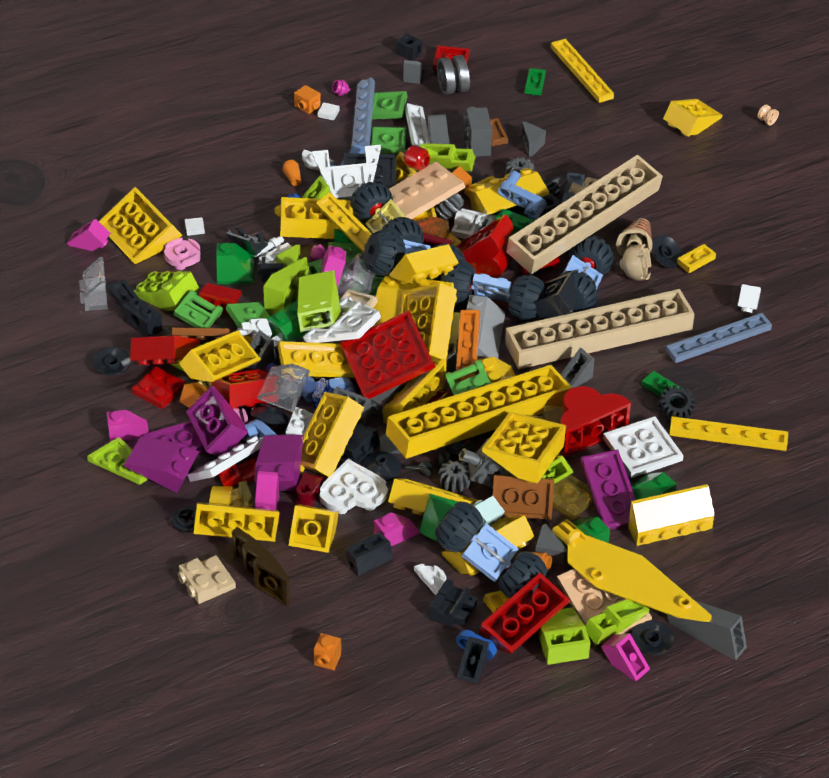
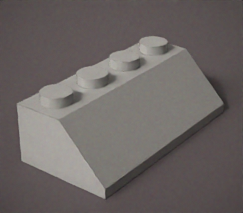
[467,295,505,360]

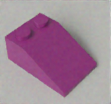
[186,386,248,457]
[254,435,303,491]
[124,436,199,493]

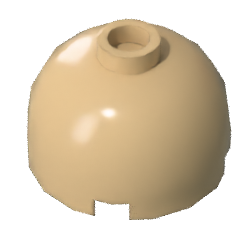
[620,244,651,281]

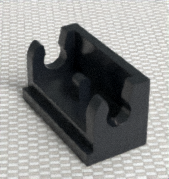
[226,226,268,256]
[341,423,380,464]
[345,532,393,576]

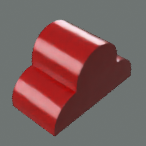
[457,214,513,279]
[559,386,631,458]

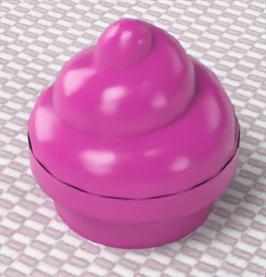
[332,79,350,96]
[309,244,326,261]

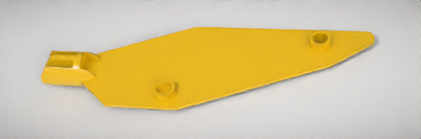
[552,519,712,622]

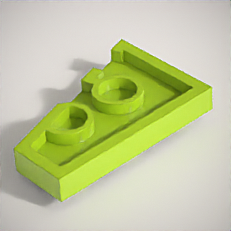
[87,437,148,485]

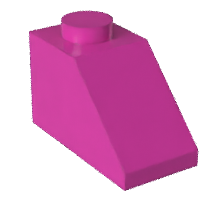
[67,219,110,251]
[321,245,346,287]
[107,410,149,442]
[255,471,279,510]
[374,512,419,546]
[601,633,650,681]

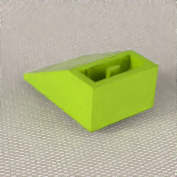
[264,257,309,316]
[298,270,342,332]
[134,271,200,311]
[537,607,590,665]

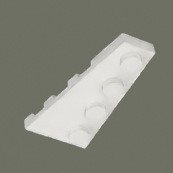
[187,435,264,482]

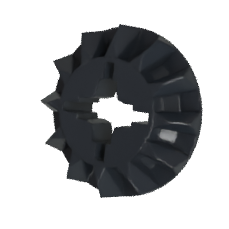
[172,506,196,533]

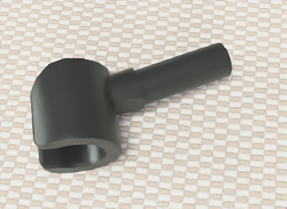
[405,461,434,477]

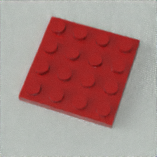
[340,310,436,399]

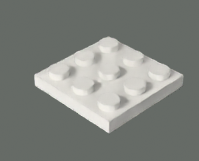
[603,417,683,478]

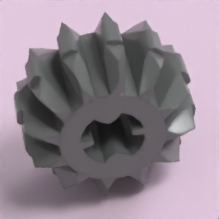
[505,157,534,175]
[435,193,464,221]
[438,459,471,493]

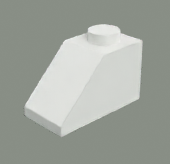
[738,284,761,313]

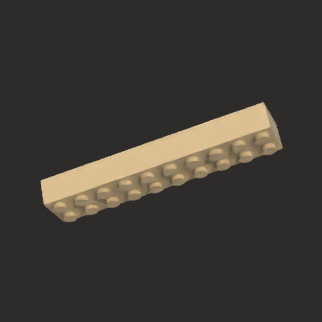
[506,155,663,274]
[505,289,694,369]

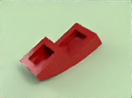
[218,458,256,486]

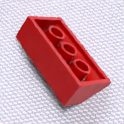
[479,573,570,654]

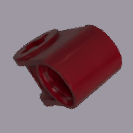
[296,472,324,507]

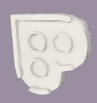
[320,459,388,514]

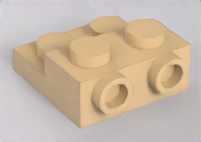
[177,555,236,604]

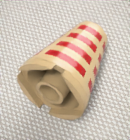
[616,218,652,256]

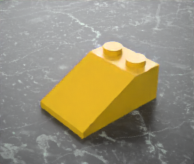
[663,99,723,136]

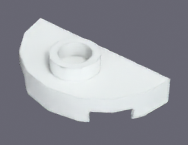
[302,149,334,171]
[414,564,446,595]

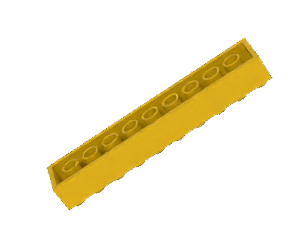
[386,365,572,459]

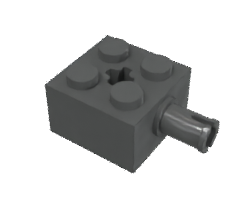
[463,107,492,157]
[459,438,515,488]

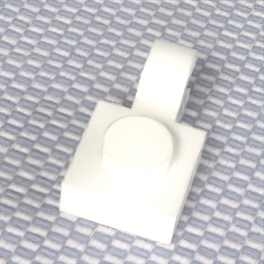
[237,318,272,339]

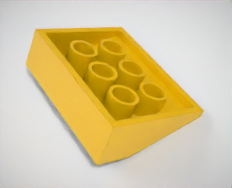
[99,187,182,264]
[370,275,457,328]
[399,283,457,362]
[482,412,566,483]

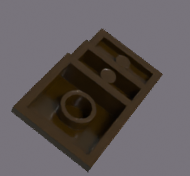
[232,527,290,607]

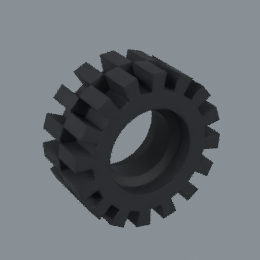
[658,385,695,421]

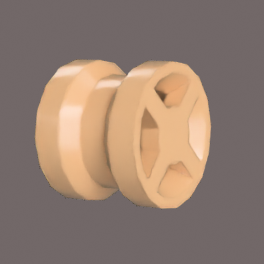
[757,104,779,126]

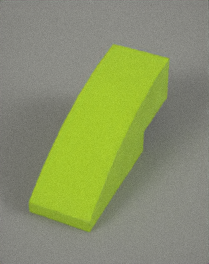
[420,143,476,172]
[585,599,650,645]

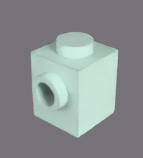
[474,496,505,530]

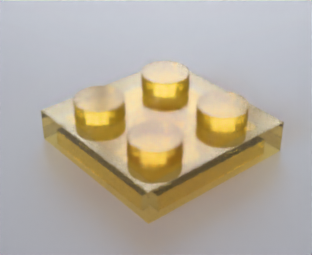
[553,475,594,520]

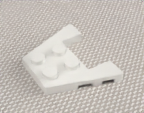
[312,145,381,200]
[303,296,381,343]

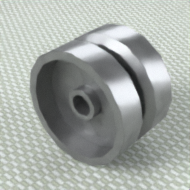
[437,55,470,95]

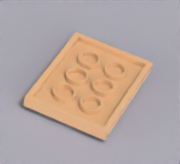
[389,162,465,219]
[557,569,652,646]

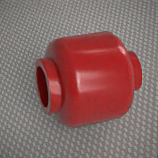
[403,145,431,170]

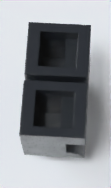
[429,579,477,627]

